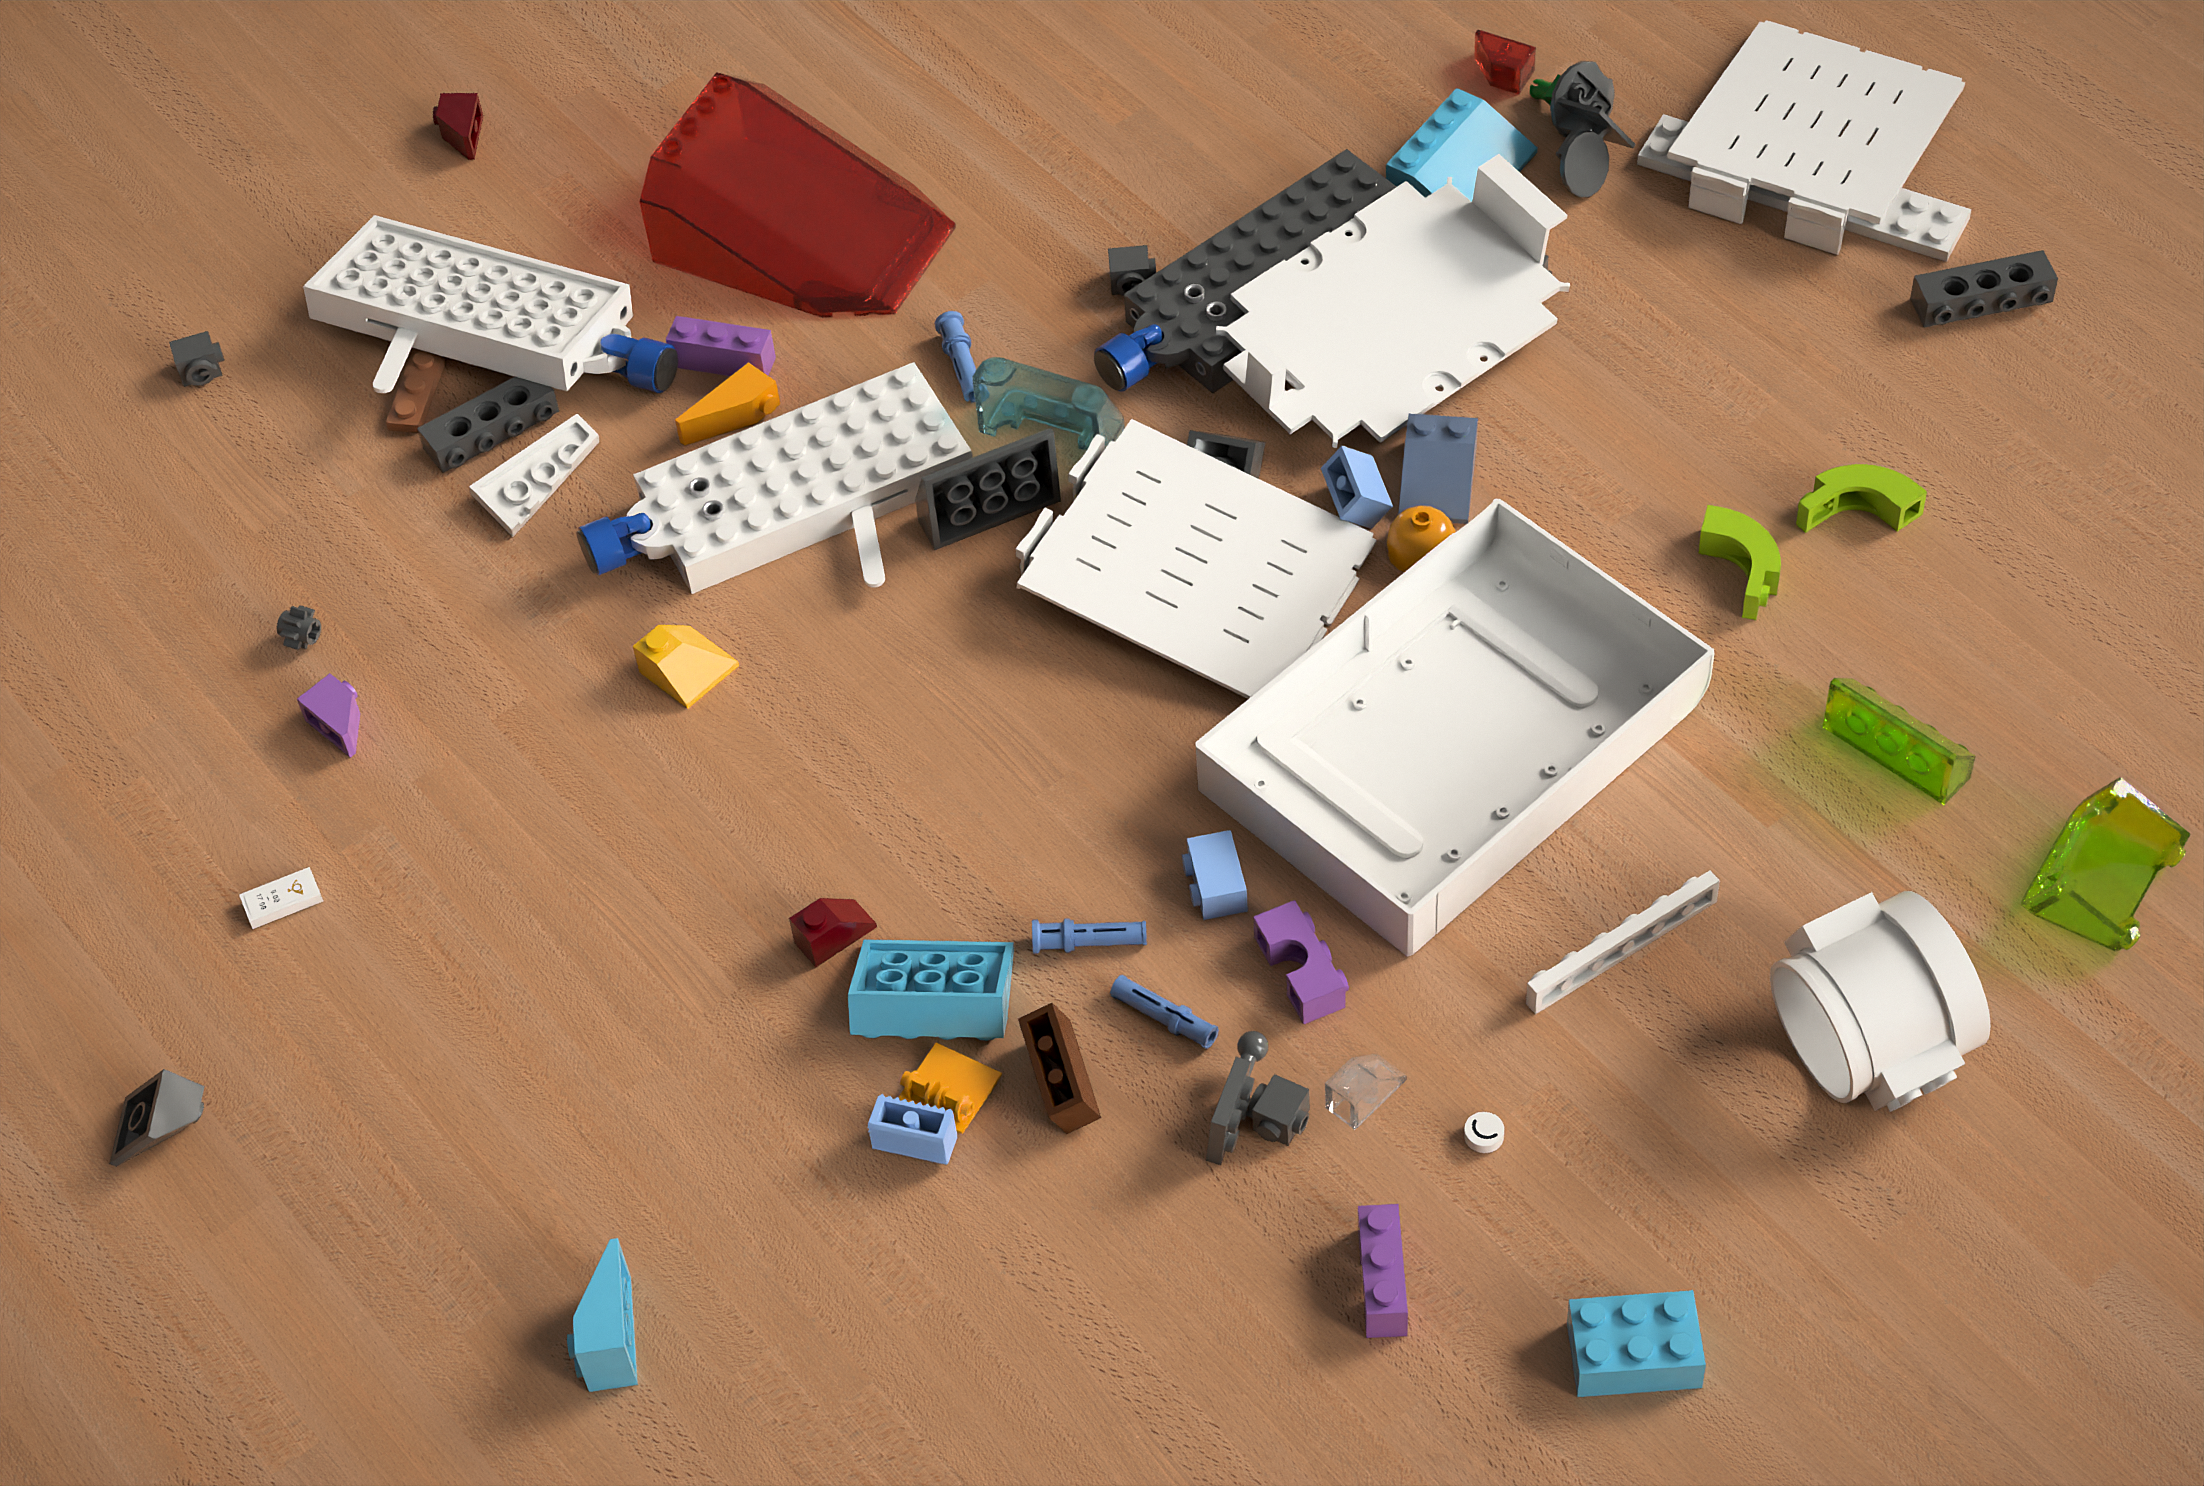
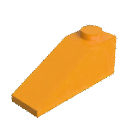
[675,362,780,446]

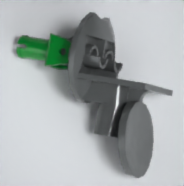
[1529,61,1636,197]

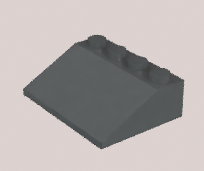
[915,428,1061,550]

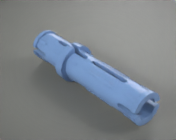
[1110,975,1219,1049]

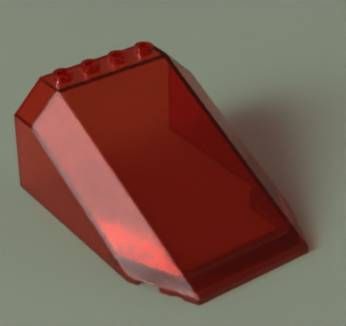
[639,72,956,318]

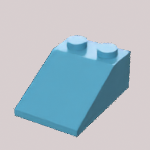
[567,1238,638,1392]

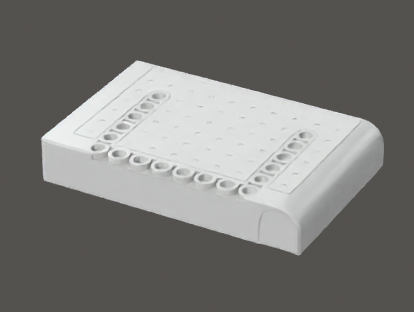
[1196,499,1714,957]

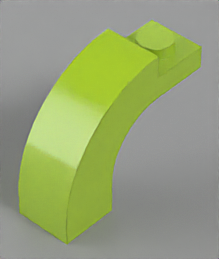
[1796,464,1927,533]
[1698,505,1781,620]

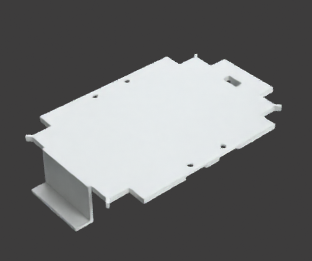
[1216,154,1570,448]

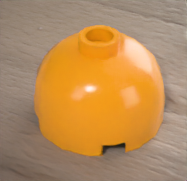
[1387,505,1456,572]

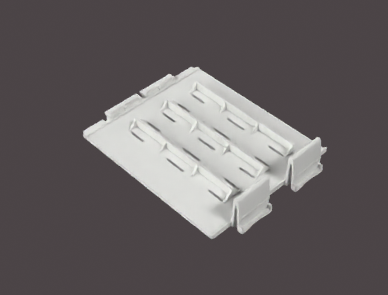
[1667,20,1965,255]
[1016,419,1377,699]

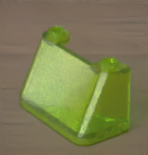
[2021,777,2191,952]

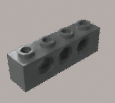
[1910,250,2058,327]
[417,377,559,473]

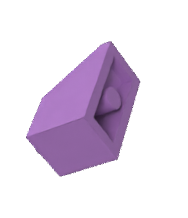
[297,673,360,758]

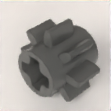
[277,605,321,650]

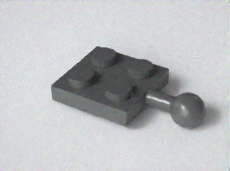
[1206,1031,1269,1165]

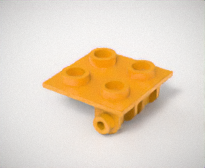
[898,1042,1002,1134]

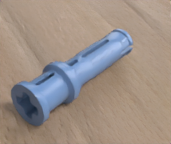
[934,311,985,403]
[1032,918,1147,954]

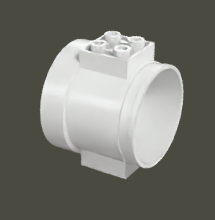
[1770,891,1991,1112]

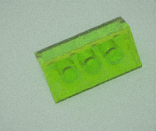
[1823,678,1976,805]

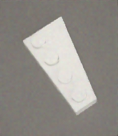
[469,414,599,537]

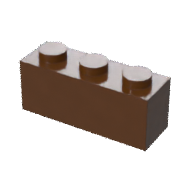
[1018,1003,1101,1134]

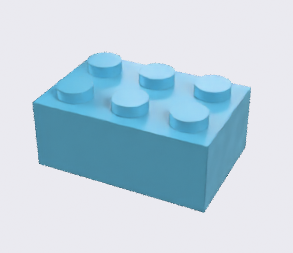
[1567,1290,1706,1397]

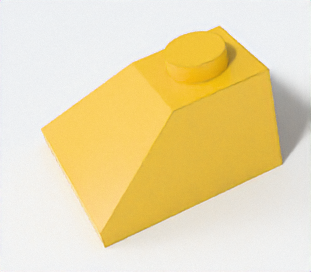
[633,625,739,709]

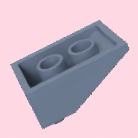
[1398,413,1478,524]

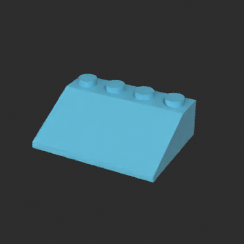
[1386,88,1538,202]
[848,940,1014,1041]

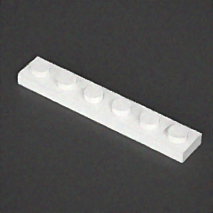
[1526,870,1720,1014]

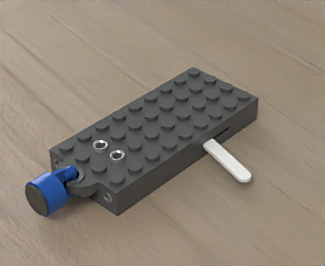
[1094,149,1397,394]

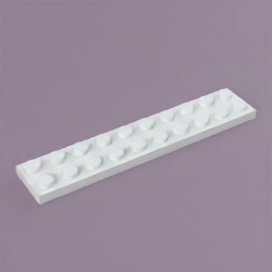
[1637,114,1971,262]

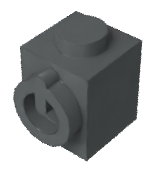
[1108,245,1156,296]
[169,331,225,387]
[1246,1074,1310,1146]

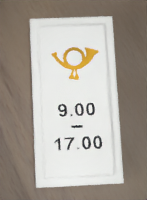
[239,867,323,929]

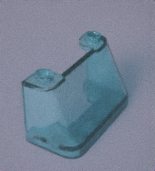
[972,357,1125,450]

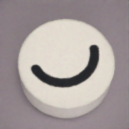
[1464,1112,1504,1153]

